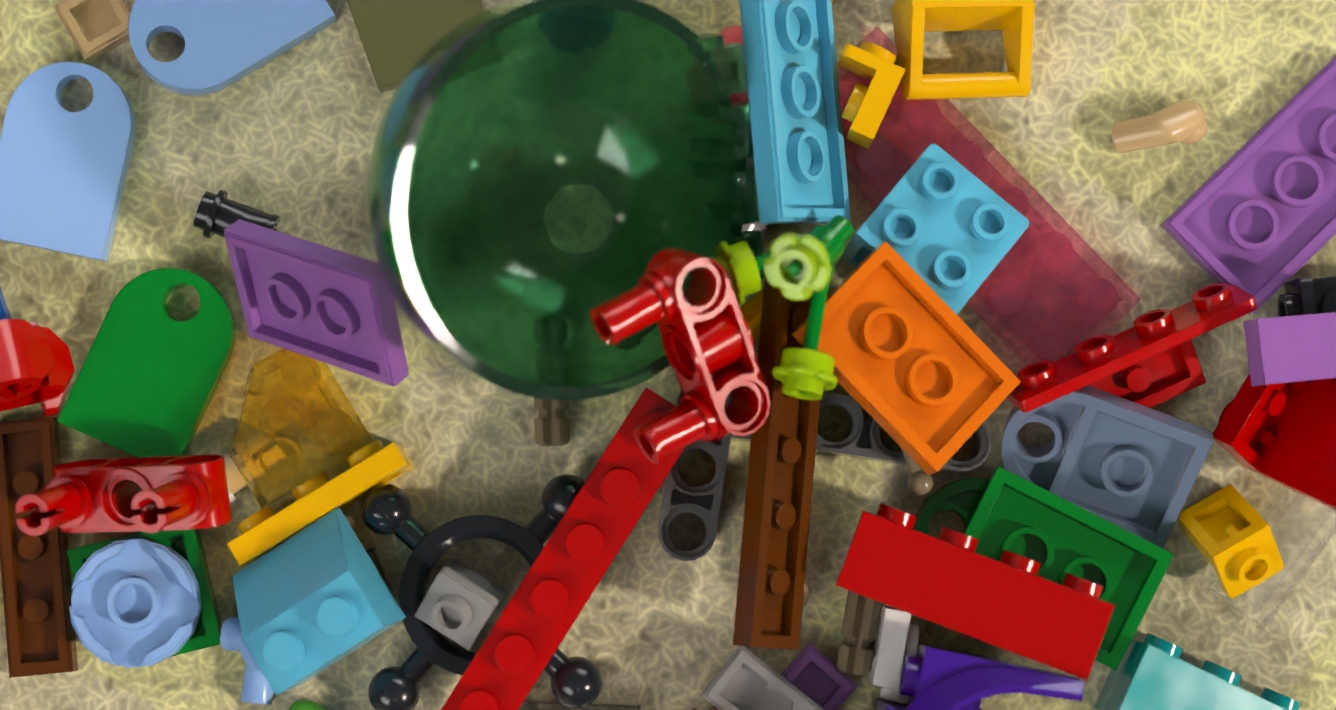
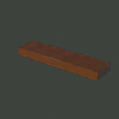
[0,417,78,678]

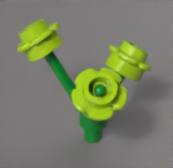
[712,215,854,400]

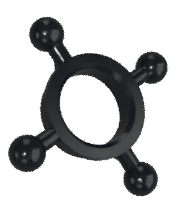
[360,474,602,710]

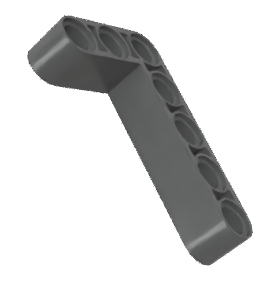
[658,390,992,561]

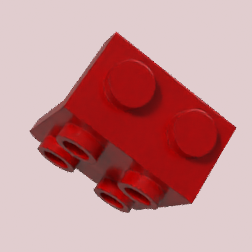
[1213,374,1336,510]

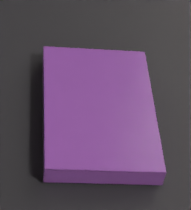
[224,219,409,387]

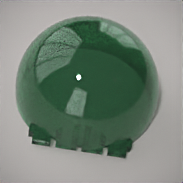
[367,0,765,401]

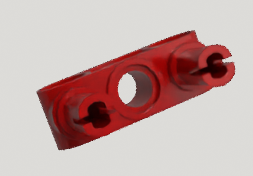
[590,248,771,464]
[15,454,232,536]

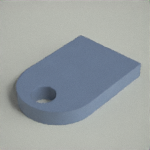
[1001,385,1213,549]

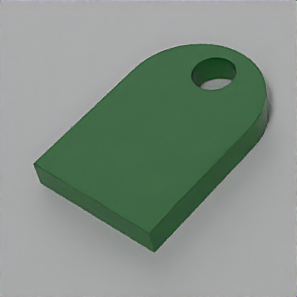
[57,268,236,457]

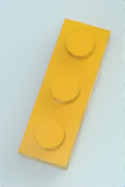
[227,439,414,566]

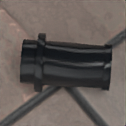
[194,190,280,239]

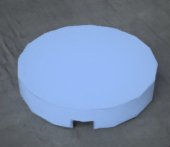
[69,538,202,668]

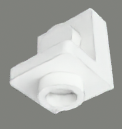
[867,603,919,703]

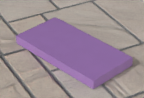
[1160,56,1336,316]

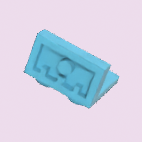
[842,144,1029,314]

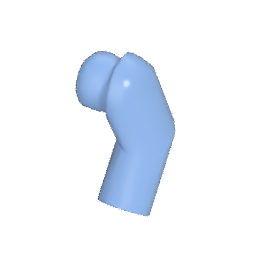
[220,616,274,705]

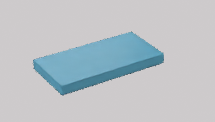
[740,0,851,224]

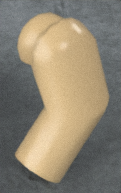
[1112,100,1208,153]

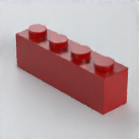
[836,503,1115,680]

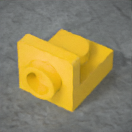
[837,41,906,149]
[1177,484,1284,598]

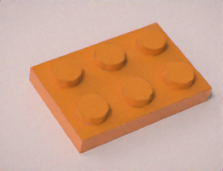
[792,241,1021,475]

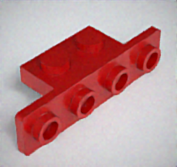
[1006,283,1258,412]

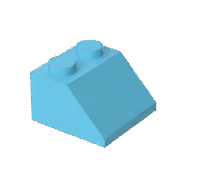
[232,508,406,695]

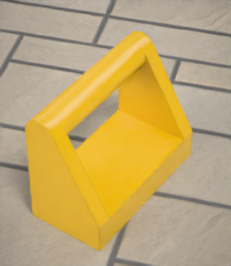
[891,0,1035,100]

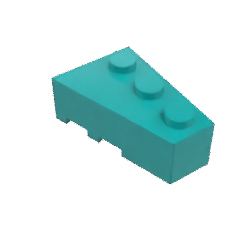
[1094,633,1301,710]

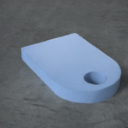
[128,0,336,95]
[0,62,136,262]

